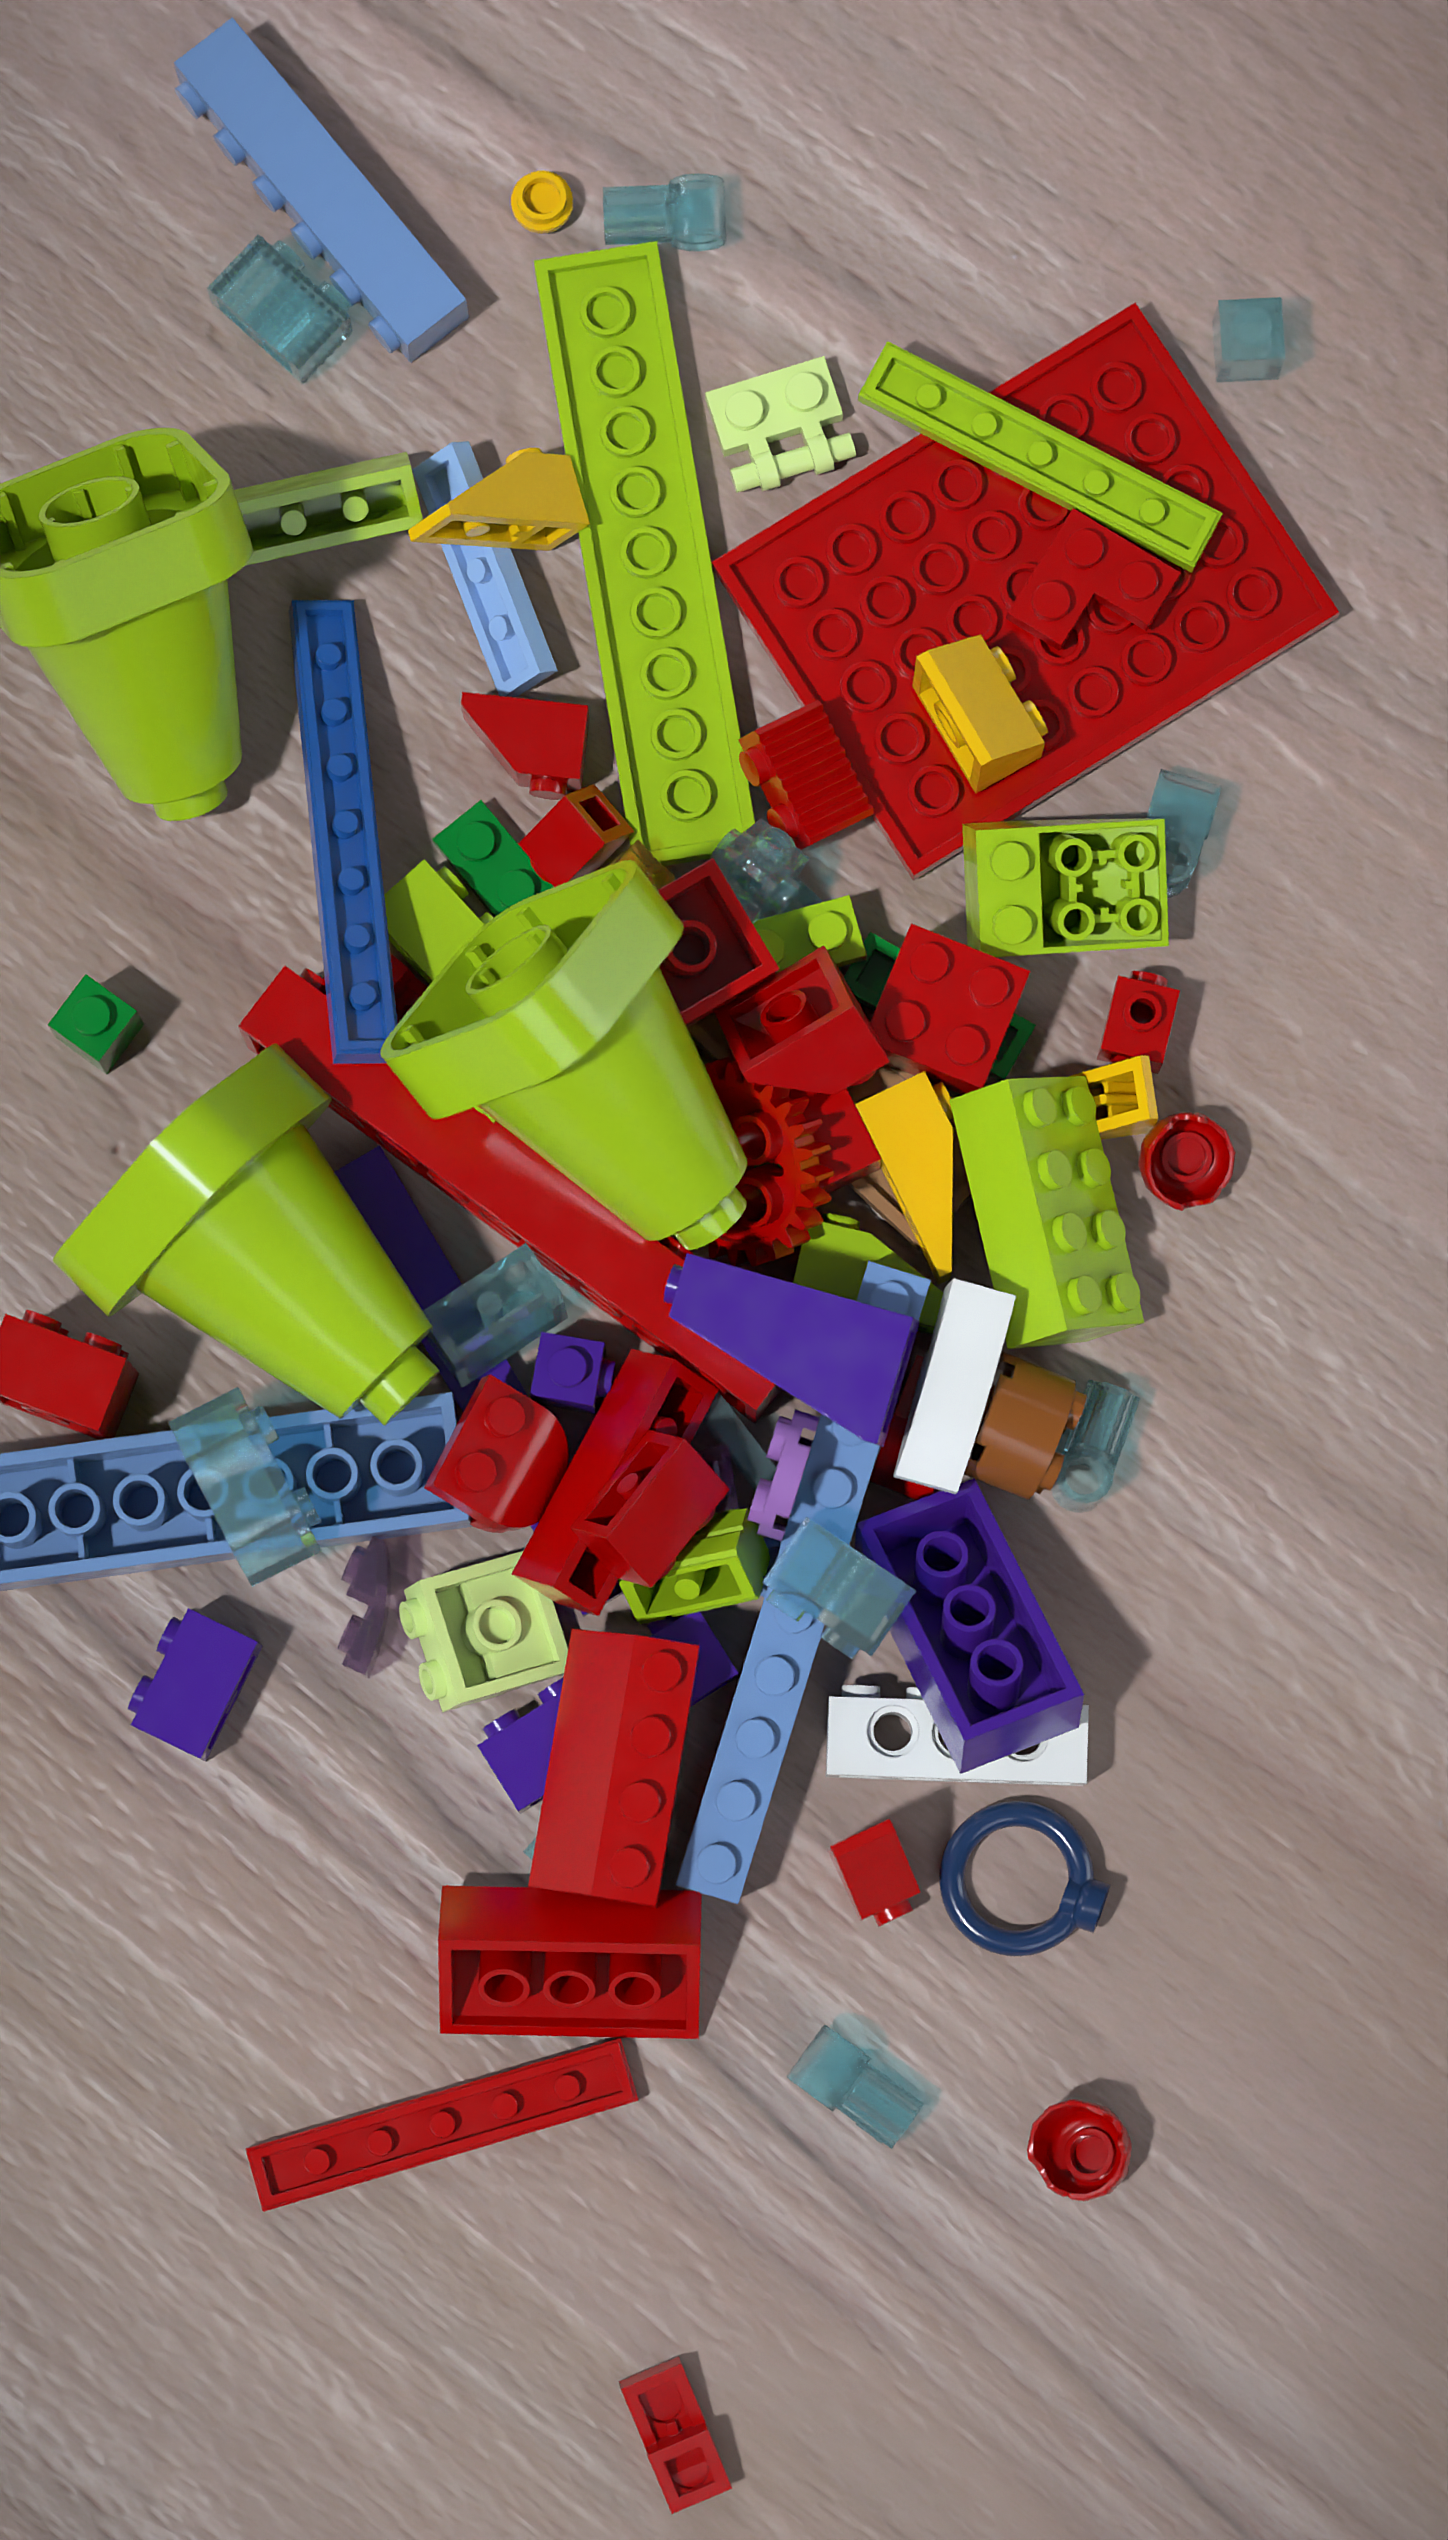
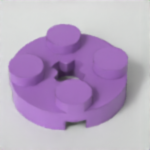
[747,1409,820,1541]

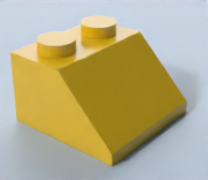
[912,634,1048,793]

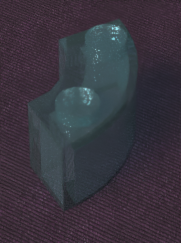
[168,1387,322,1587]

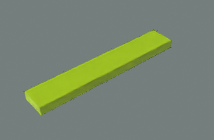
[858,341,1222,573]

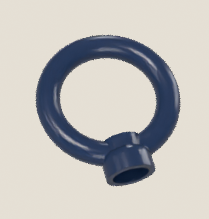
[939,1801,1111,1957]

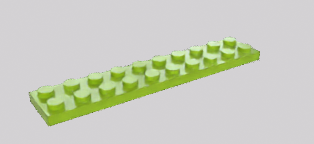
[534,241,759,870]

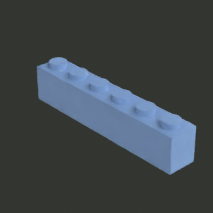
[174,17,469,363]

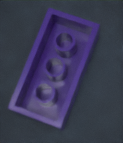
[854,1478,1084,1774]

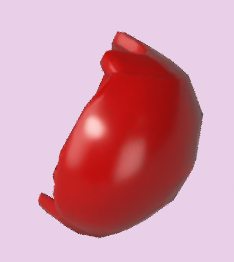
[1138,1112,1236,1211]
[1027,2099,1132,2202]

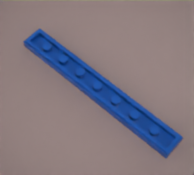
[289,600,398,1064]

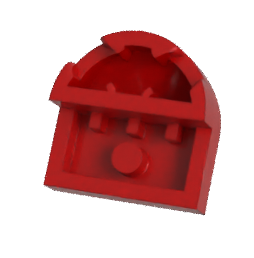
[424,1374,568,1533]

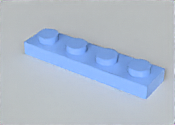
[412,441,558,697]

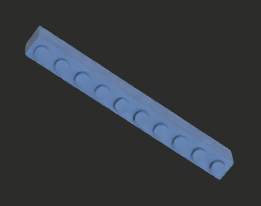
[676,1261,931,1904]

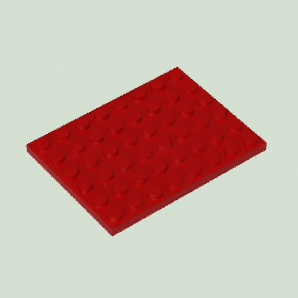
[712,302,1340,881]

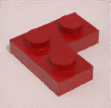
[1006,508,1181,651]

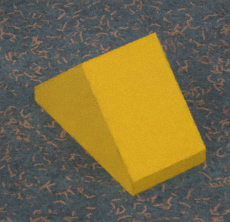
[1068,1055,1158,1140]

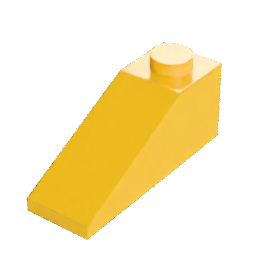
[408,448,590,551]
[855,1071,953,1285]

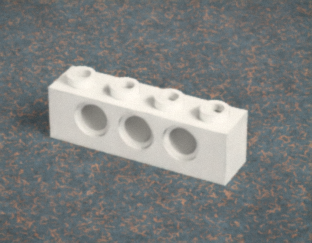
[826,1685,1089,1786]

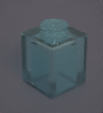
[1212,297,1285,383]

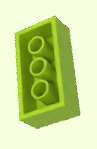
[949,1076,1145,1349]

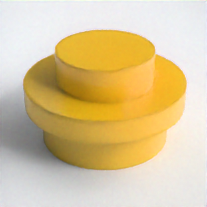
[511,170,573,234]

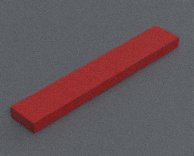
[246,2038,639,2212]

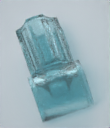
[603,174,727,251]
[1051,1379,1140,1513]
[786,2024,924,2149]

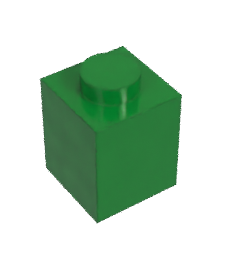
[48,974,144,1075]

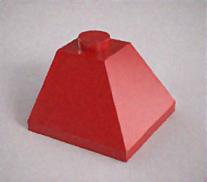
[714,945,890,1095]

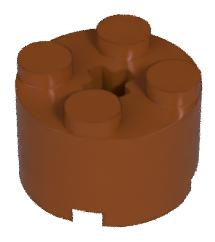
[964,1352,1087,1500]

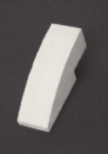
[893,1278,1016,1494]

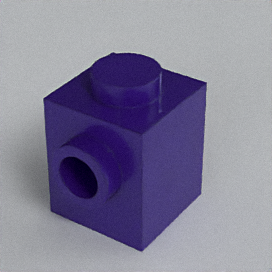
[530,1332,616,1414]

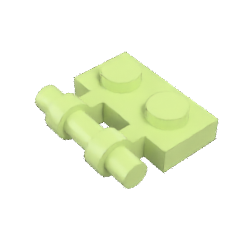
[705,356,856,493]

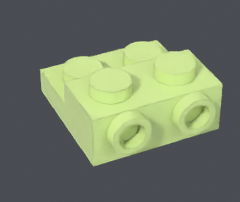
[399,1551,568,1712]

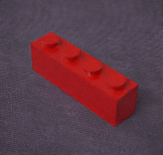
[512,1348,719,1616]

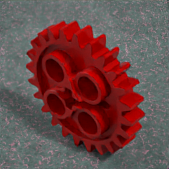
[704,1057,834,1266]

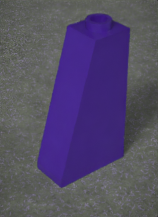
[664,1253,920,1447]

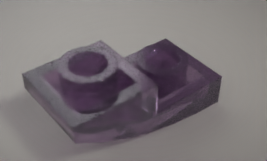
[337,1536,391,1679]

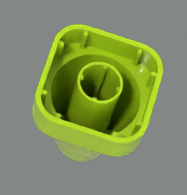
[0,428,253,821]
[380,860,747,1250]
[52,1043,440,1426]

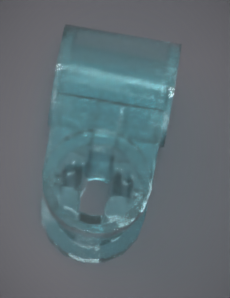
[1146,769,1222,898]

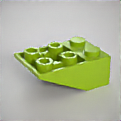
[962,818,1169,957]

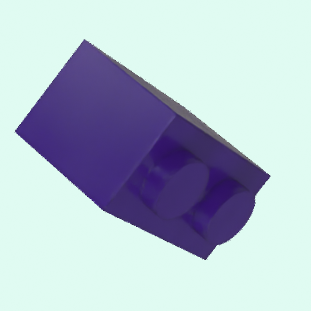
[128,1608,263,1762]

